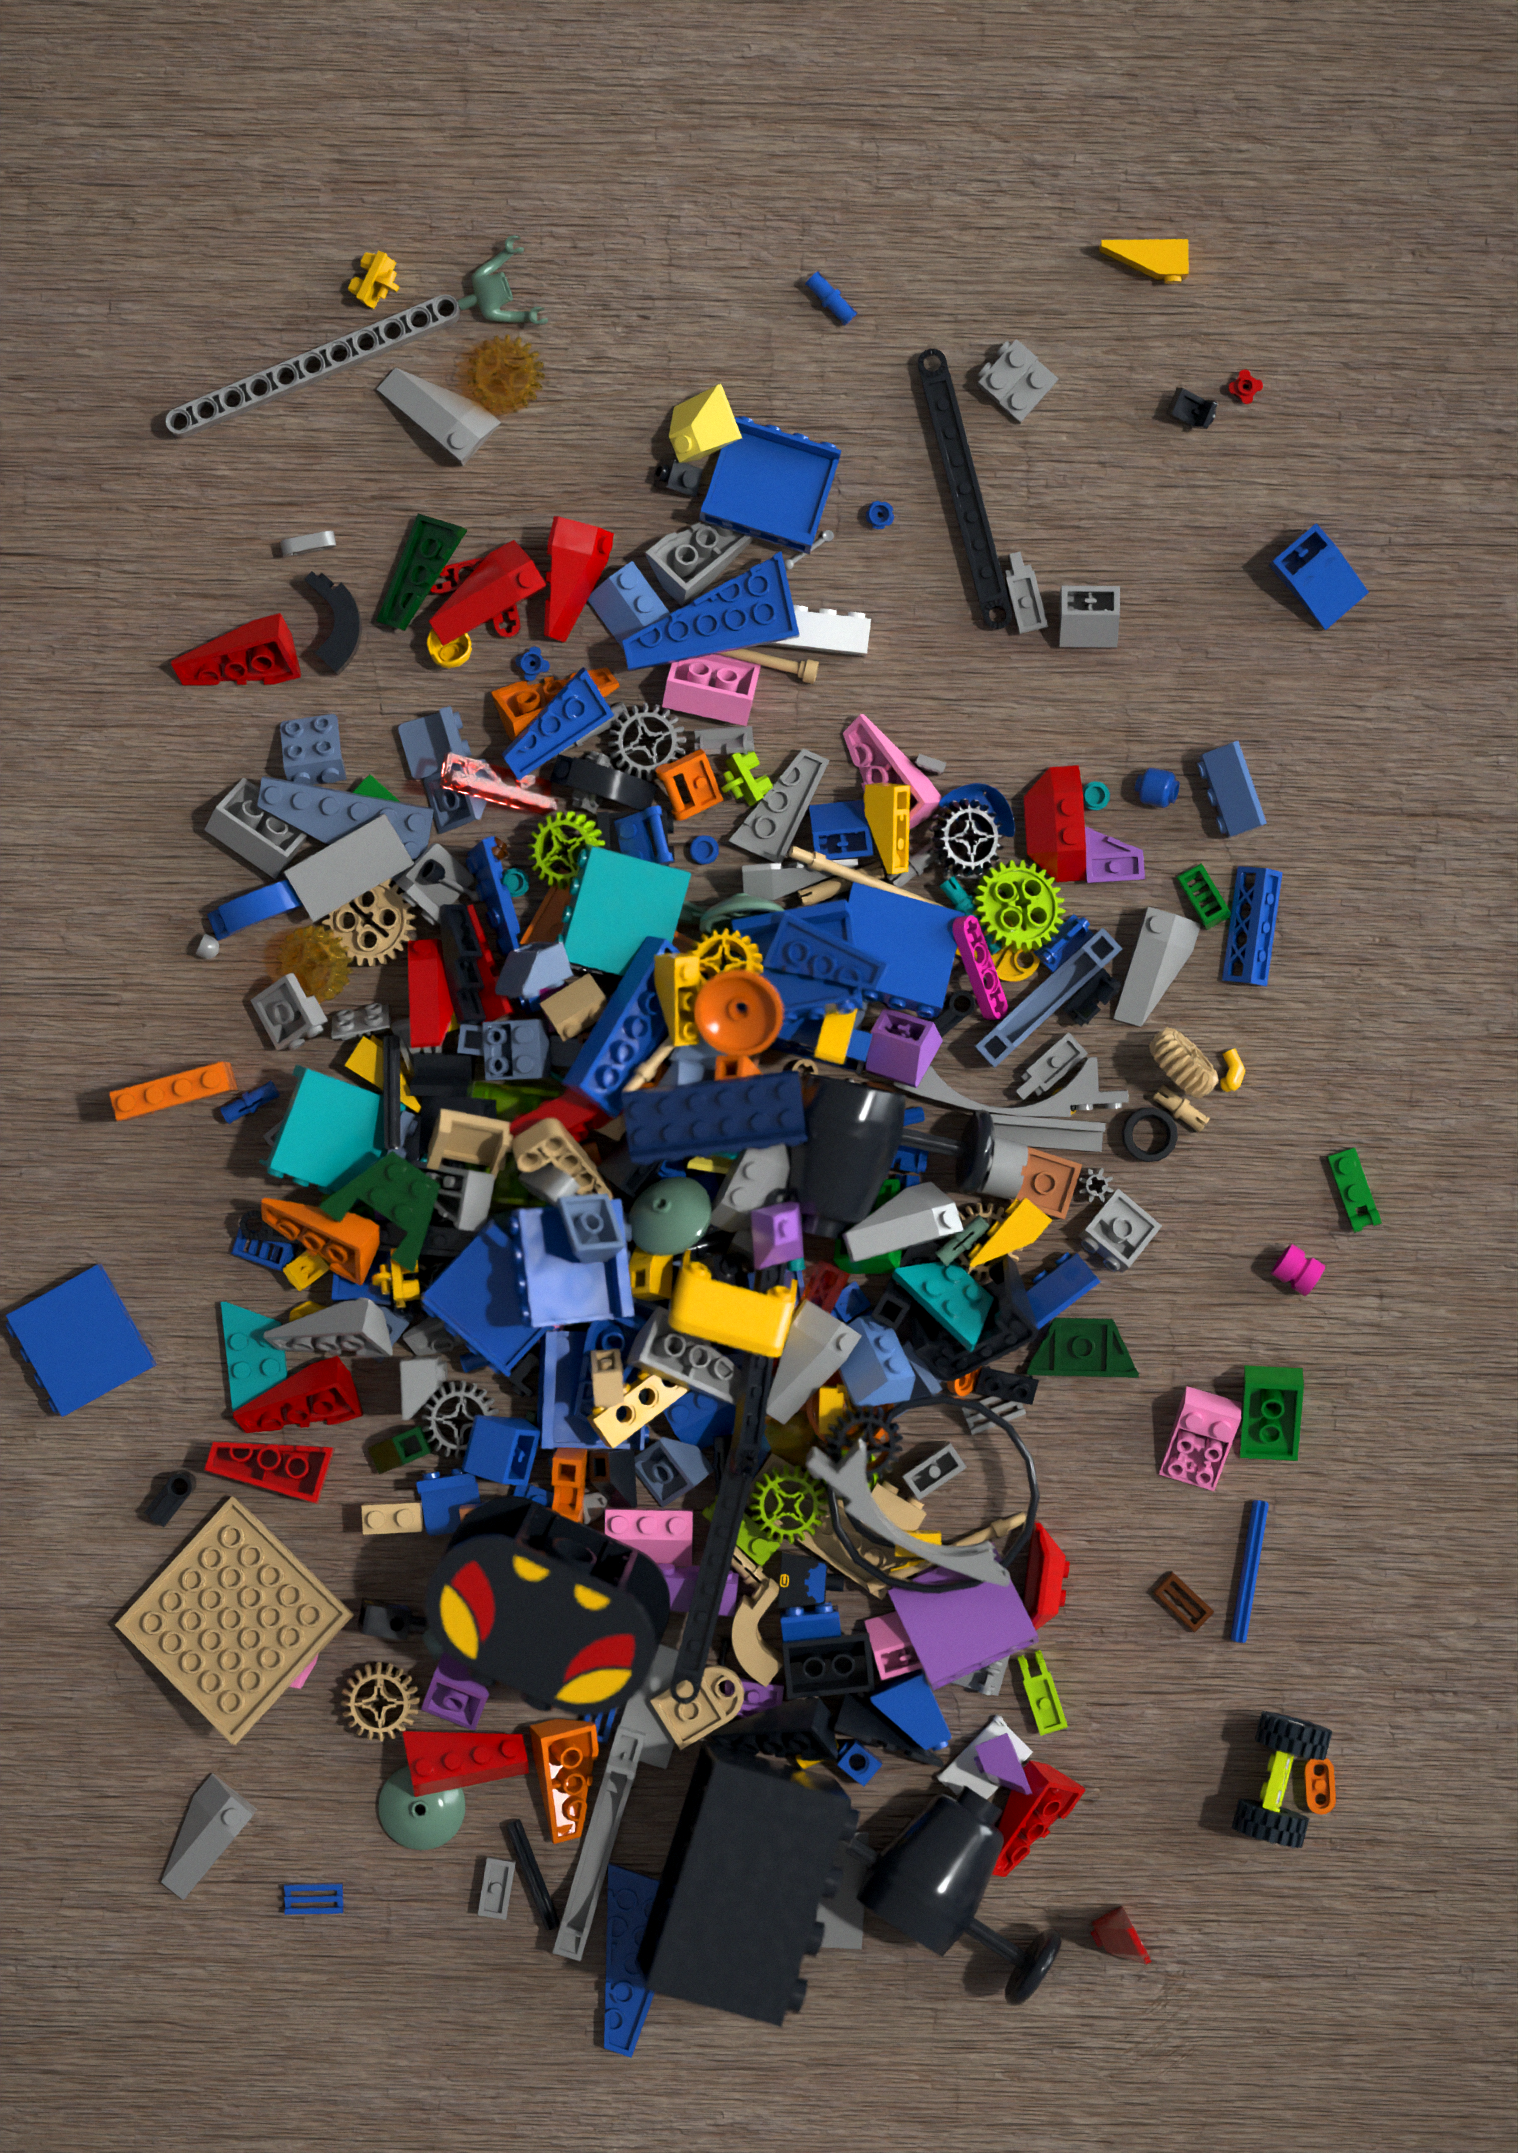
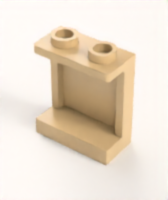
[426,1109,513,1180]

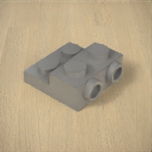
[977,339,1059,424]
[250,973,328,1051]
[1078,1189,1162,1273]

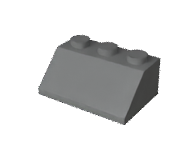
[204,777,309,879]
[400,1355,448,1420]

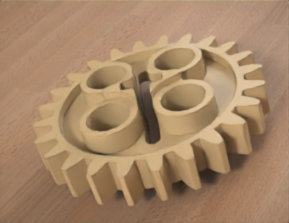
[322,878,417,967]

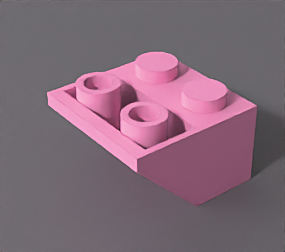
[864,1611,923,1680]

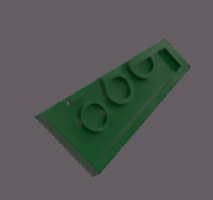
[376,513,467,631]

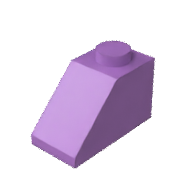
[974,1733,1032,1795]

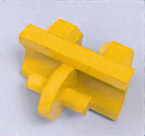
[348,250,400,309]
[372,1248,421,1308]

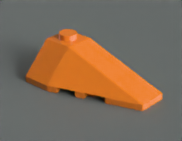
[491,667,619,742]
[261,1197,379,1286]
[530,1719,599,1844]

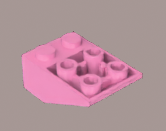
[1159,1386,1242,1491]

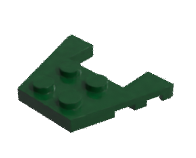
[318,1151,440,1273]

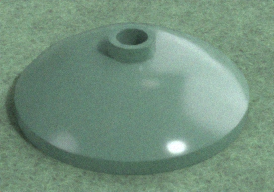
[699,893,784,937]
[628,1177,712,1256]
[378,1765,466,1850]

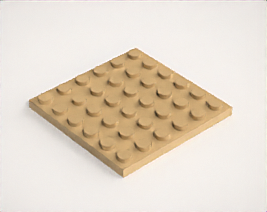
[115,1496,354,1745]

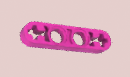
[953,916,1008,1020]

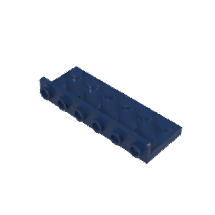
[622,1070,807,1165]

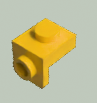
[283,1250,330,1291]

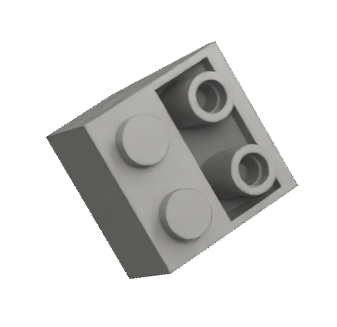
[1059,586,1120,648]

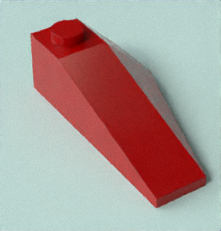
[408,939,454,1048]

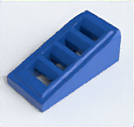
[231,1227,298,1272]

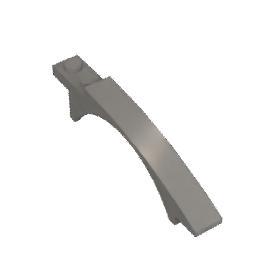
[894,1057,1129,1117]
[806,1439,1010,1587]
[553,1725,646,1961]

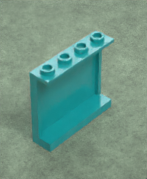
[554,843,691,976]
[259,1064,407,1204]

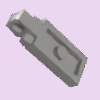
[1005,552,1048,634]
[1015,1032,1088,1100]

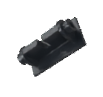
[1063,968,1121,1027]
[976,1366,1039,1405]

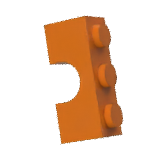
[551,1448,587,1524]

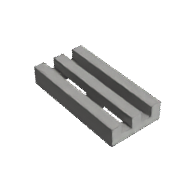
[962,1396,1026,1435]

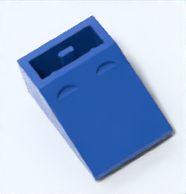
[1268,523,1369,631]

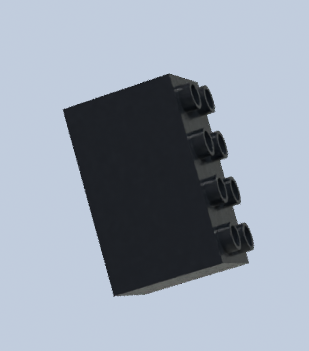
[634,1740,860,2028]

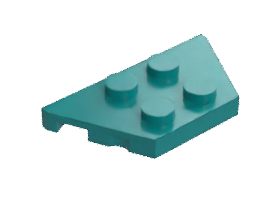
[892,1260,994,1352]
[221,1301,288,1412]

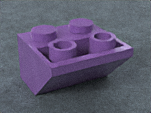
[866,1007,943,1088]

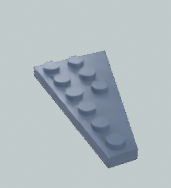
[257,776,435,882]

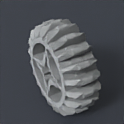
[608,703,687,782]
[421,1380,499,1459]

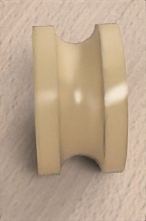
[792,1059,818,1084]

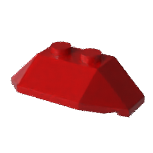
[1023,765,1086,882]
[1022,1520,1070,1630]

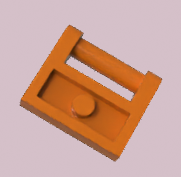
[655,748,724,821]

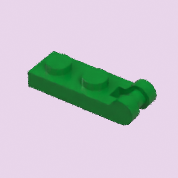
[1327,1147,1382,1233]

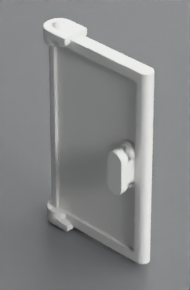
[936,1714,1033,1800]

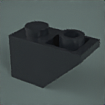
[589,1449,637,1508]

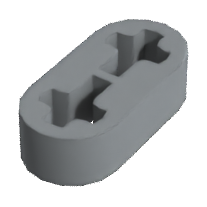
[280,531,337,557]

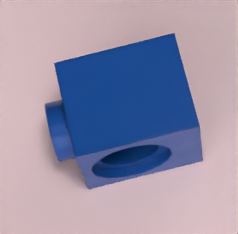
[836,1739,882,1787]

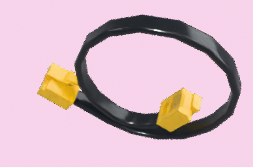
[819,1383,1040,1594]

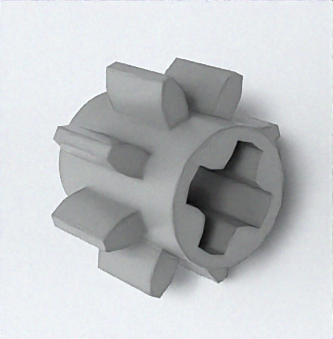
[1078,1168,1114,1202]

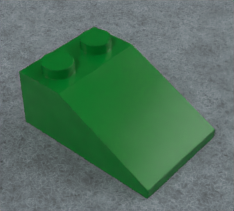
[834,1179,902,1274]
[1240,1365,1304,1461]

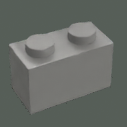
[902,1441,967,1500]

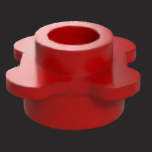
[1228,369,1263,404]

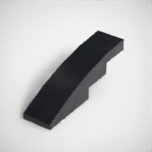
[440,904,487,1024]

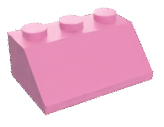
[662,654,761,726]
[605,1507,693,1567]

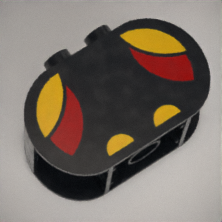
[426,1496,671,1715]

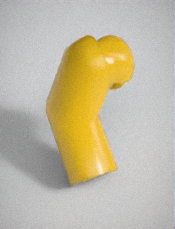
[1220,1048,1245,1092]
[289,1301,328,1322]

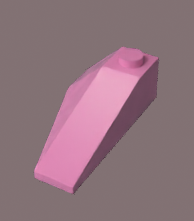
[843,714,942,830]

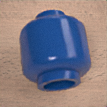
[1135,768,1180,808]

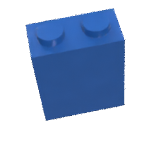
[869,1668,952,1751]

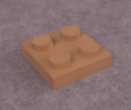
[1009,1147,1082,1220]

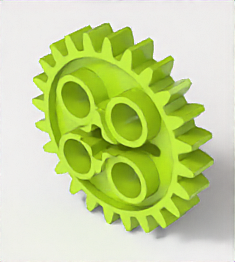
[972,860,1065,953]

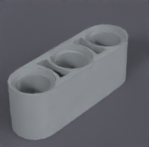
[517,1163,580,1209]

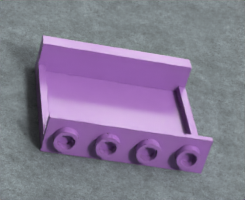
[888,1542,1039,1691]

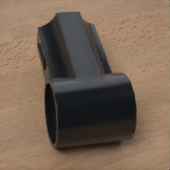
[924,990,975,1038]
[144,1470,196,1527]

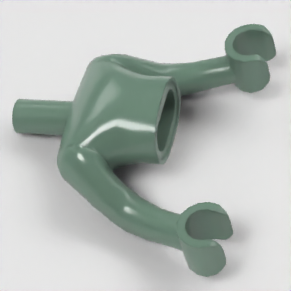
[458,235,548,325]

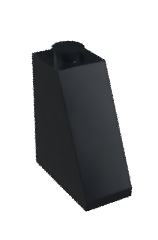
[419,1096,497,1154]

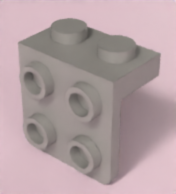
[396,843,473,926]

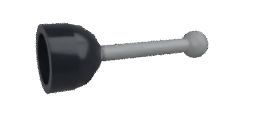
[420,859,480,902]

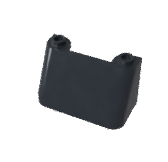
[910,1254,1038,1381]

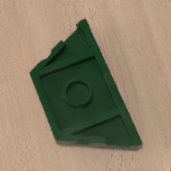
[1026,1317,1139,1378]

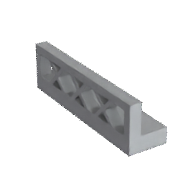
[990,1114,1106,1152]

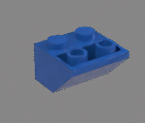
[809,800,873,860]
[461,1415,541,1486]
[780,1601,841,1642]

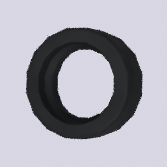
[1121,1107,1178,1162]

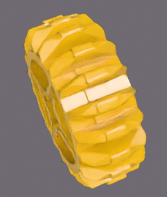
[687,928,764,993]

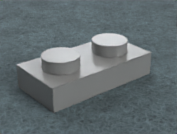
[477,1856,516,1920]

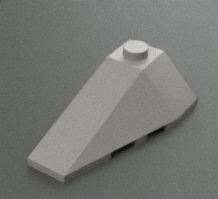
[742,859,858,902]
[1113,907,1201,1027]

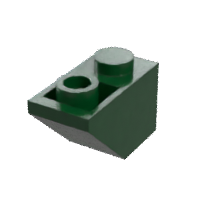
[368,1424,433,1474]

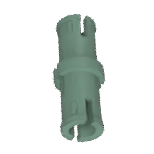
[935,1214,990,1266]

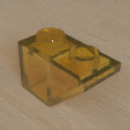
[764,1413,823,1475]

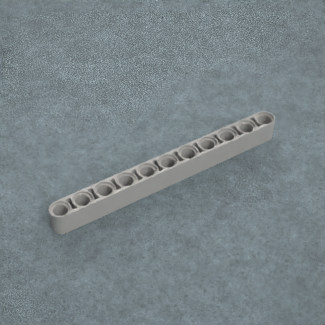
[165,294,460,438]

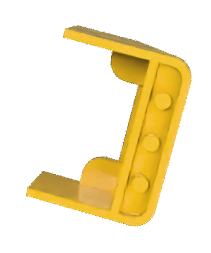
[668,1249,797,1357]

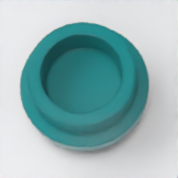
[1082,781,1110,811]
[501,868,530,897]

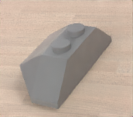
[710,1144,791,1233]

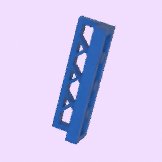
[1222,866,1283,986]

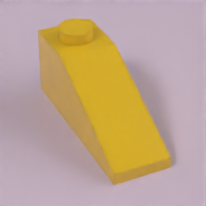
[1099,239,1189,284]
[863,782,910,874]
[344,1035,422,1113]

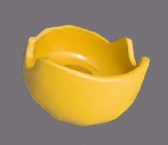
[427,629,472,669]

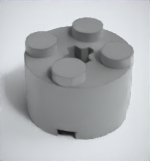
[976,1137,1028,1200]

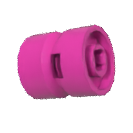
[1271,1243,1326,1296]

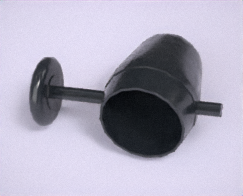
[787,1073,994,1240]
[846,1785,1061,2006]

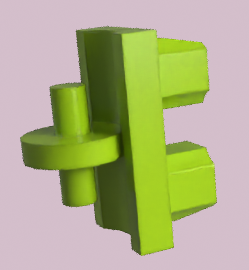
[721,751,773,807]

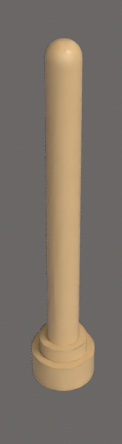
[718,649,819,684]

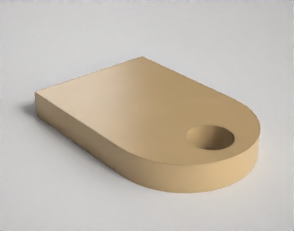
[650,1665,744,1750]

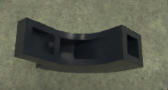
[304,571,362,675]
[549,754,657,811]
[871,1241,943,1330]

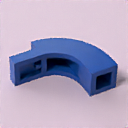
[207,879,304,941]

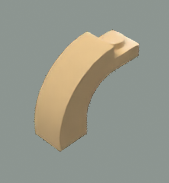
[732,1578,784,1687]

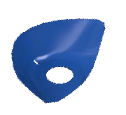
[939,783,1015,837]

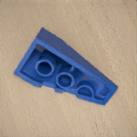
[573,1310,650,1423]

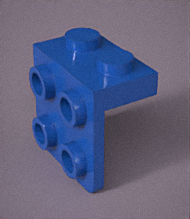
[416,1467,481,1536]

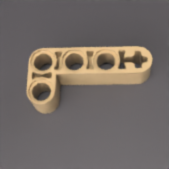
[512,1118,613,1200]

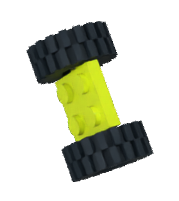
[1232,1711,1333,1848]

